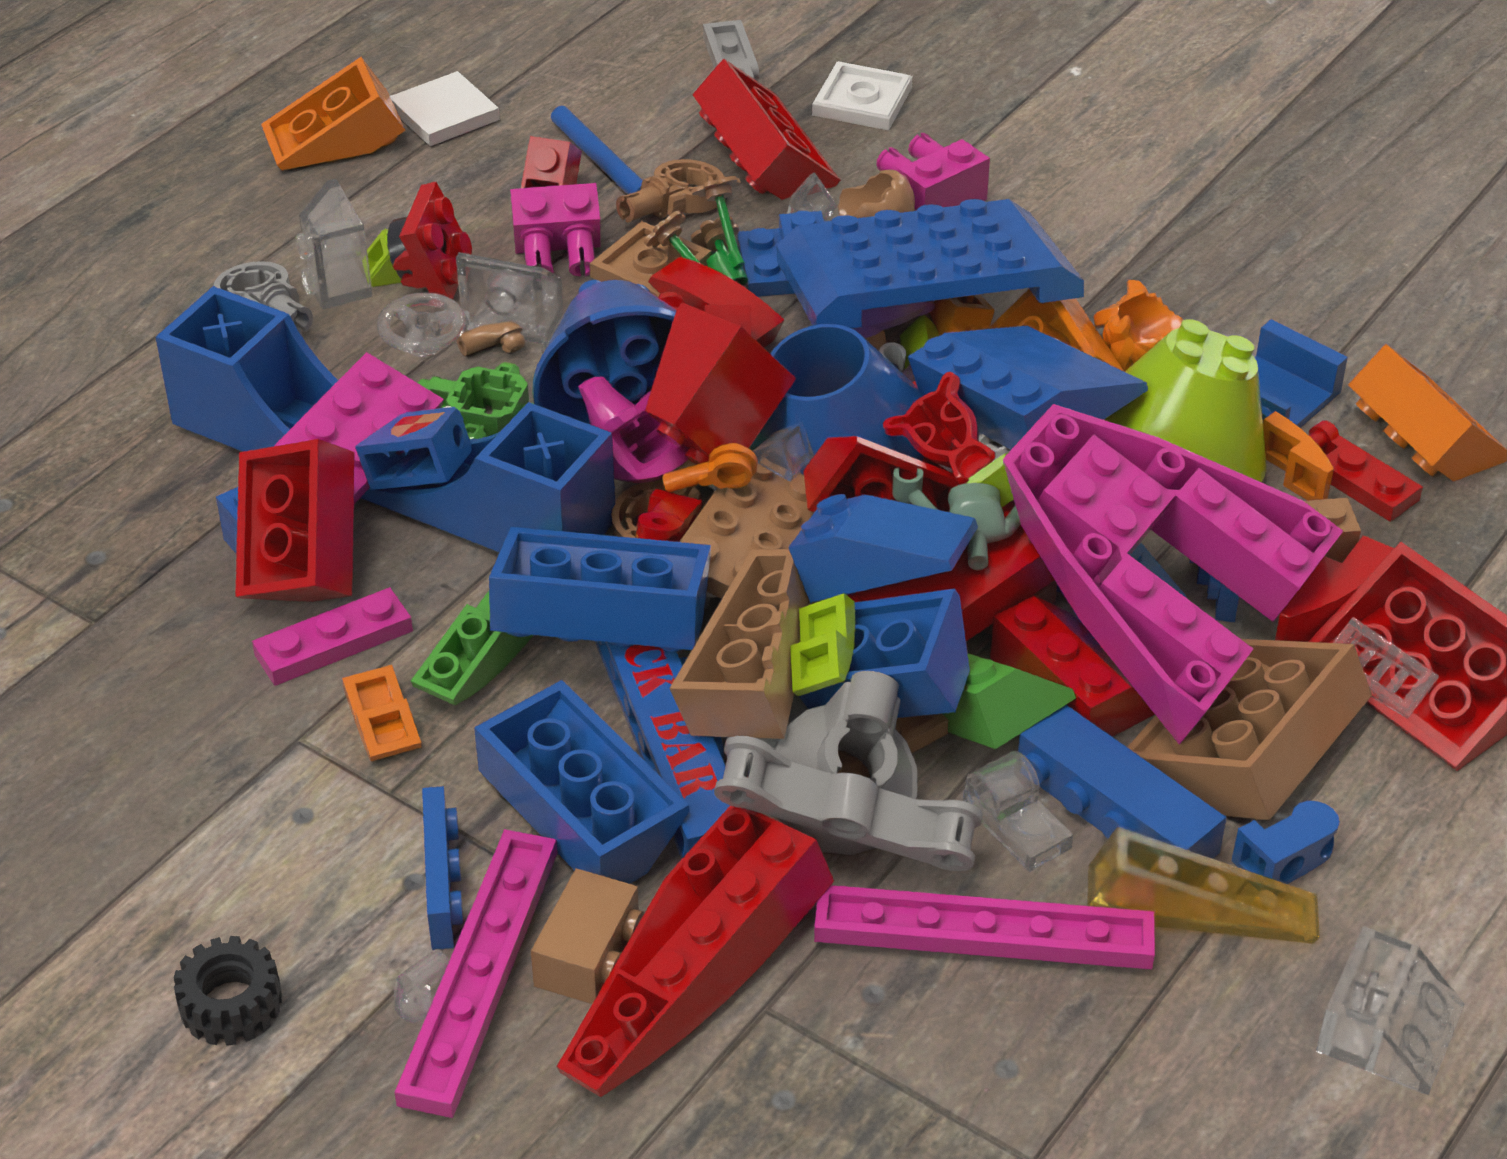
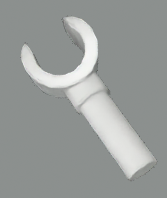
[879,342,906,371]

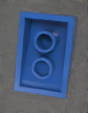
[788,494,978,603]

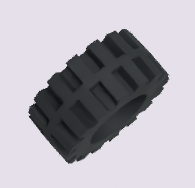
[174,936,282,1046]

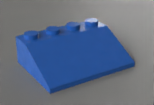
[908,326,1148,450]

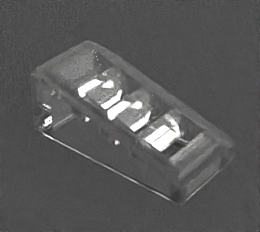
[1333,617,1439,719]

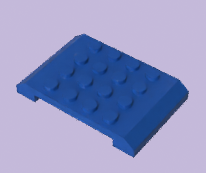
[776,199,1084,328]

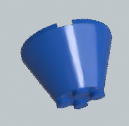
[532,280,676,424]

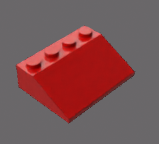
[1308,542,1507,771]

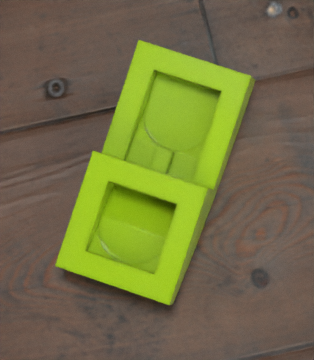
[790,593,855,696]

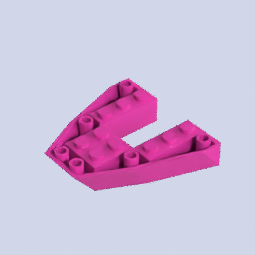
[1003,404,1343,745]

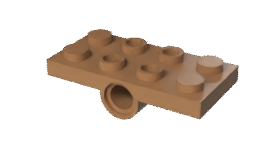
[680,449,814,599]

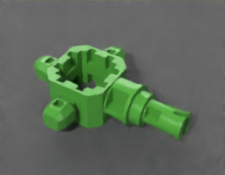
[418,362,534,439]

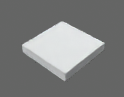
[812,61,913,131]
[390,71,500,146]

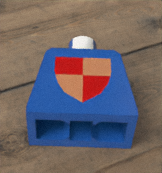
[355,406,471,490]

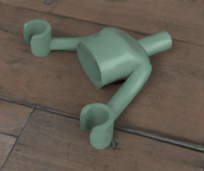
[892,468,1021,570]

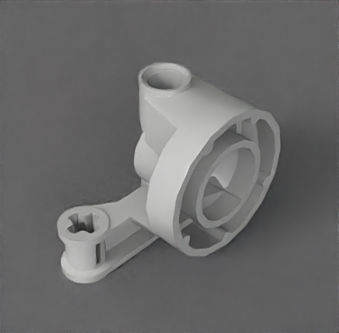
[714,671,983,871]

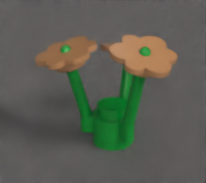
[644,176,748,286]

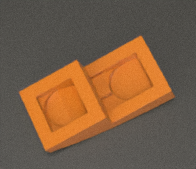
[1263,411,1334,501]
[342,665,421,761]

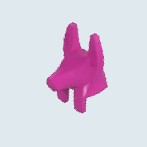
[578,377,688,483]

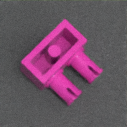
[876,133,990,211]
[510,183,601,280]

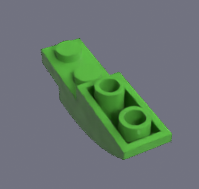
[411,591,533,705]

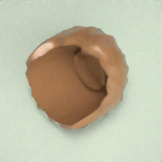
[837,170,915,218]

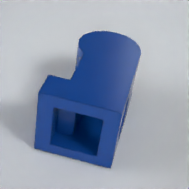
[1231,801,1340,895]

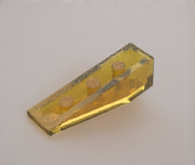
[1087,827,1320,944]

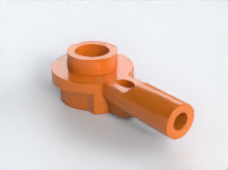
[663,443,758,492]

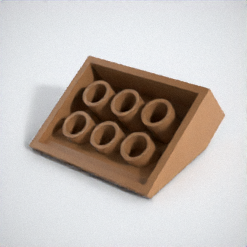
[1127,639,1372,820]

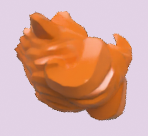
[1093,280,1183,372]

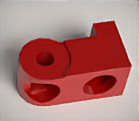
[635,489,702,542]

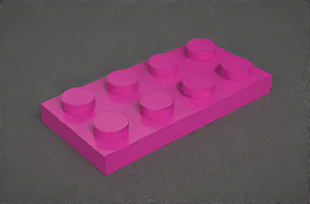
[274,352,444,504]

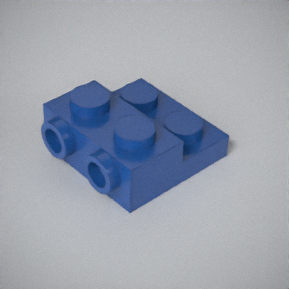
[737,211,832,297]

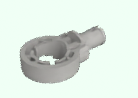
[214,261,313,334]

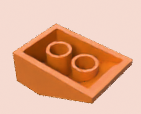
[261,57,406,170]

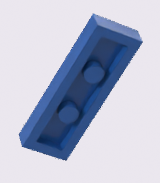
[422,786,464,950]

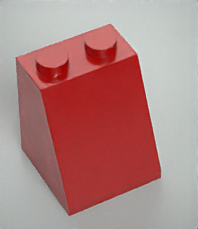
[645,303,796,465]

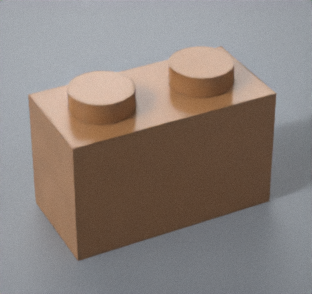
[531,868,644,1004]

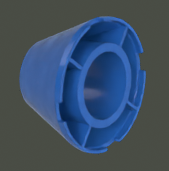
[749,324,925,475]

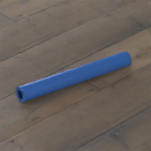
[551,106,643,194]

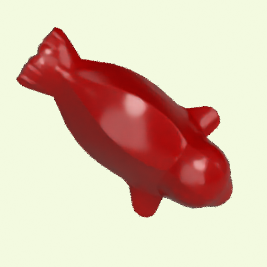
[883,372,996,483]

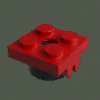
[387,181,472,306]

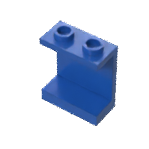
[1254,319,1348,428]

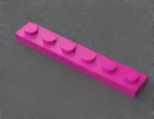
[394,829,558,1118]
[814,885,1155,970]

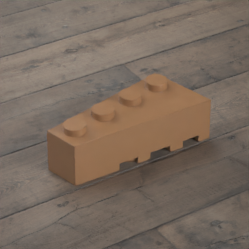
[669,549,814,739]

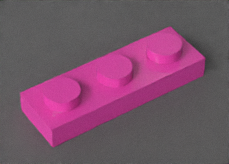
[252,587,413,686]

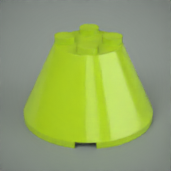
[1104,319,1266,482]

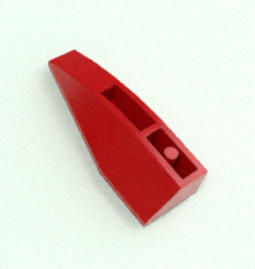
[556,805,834,1097]

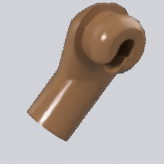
[456,321,525,356]

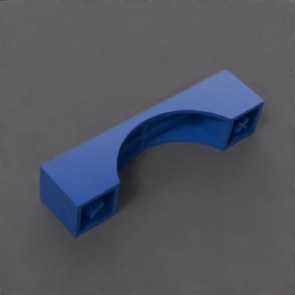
[155,286,615,552]

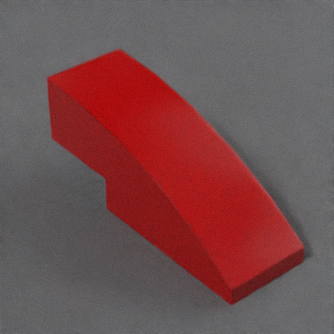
[648,257,784,348]
[1275,535,1394,642]

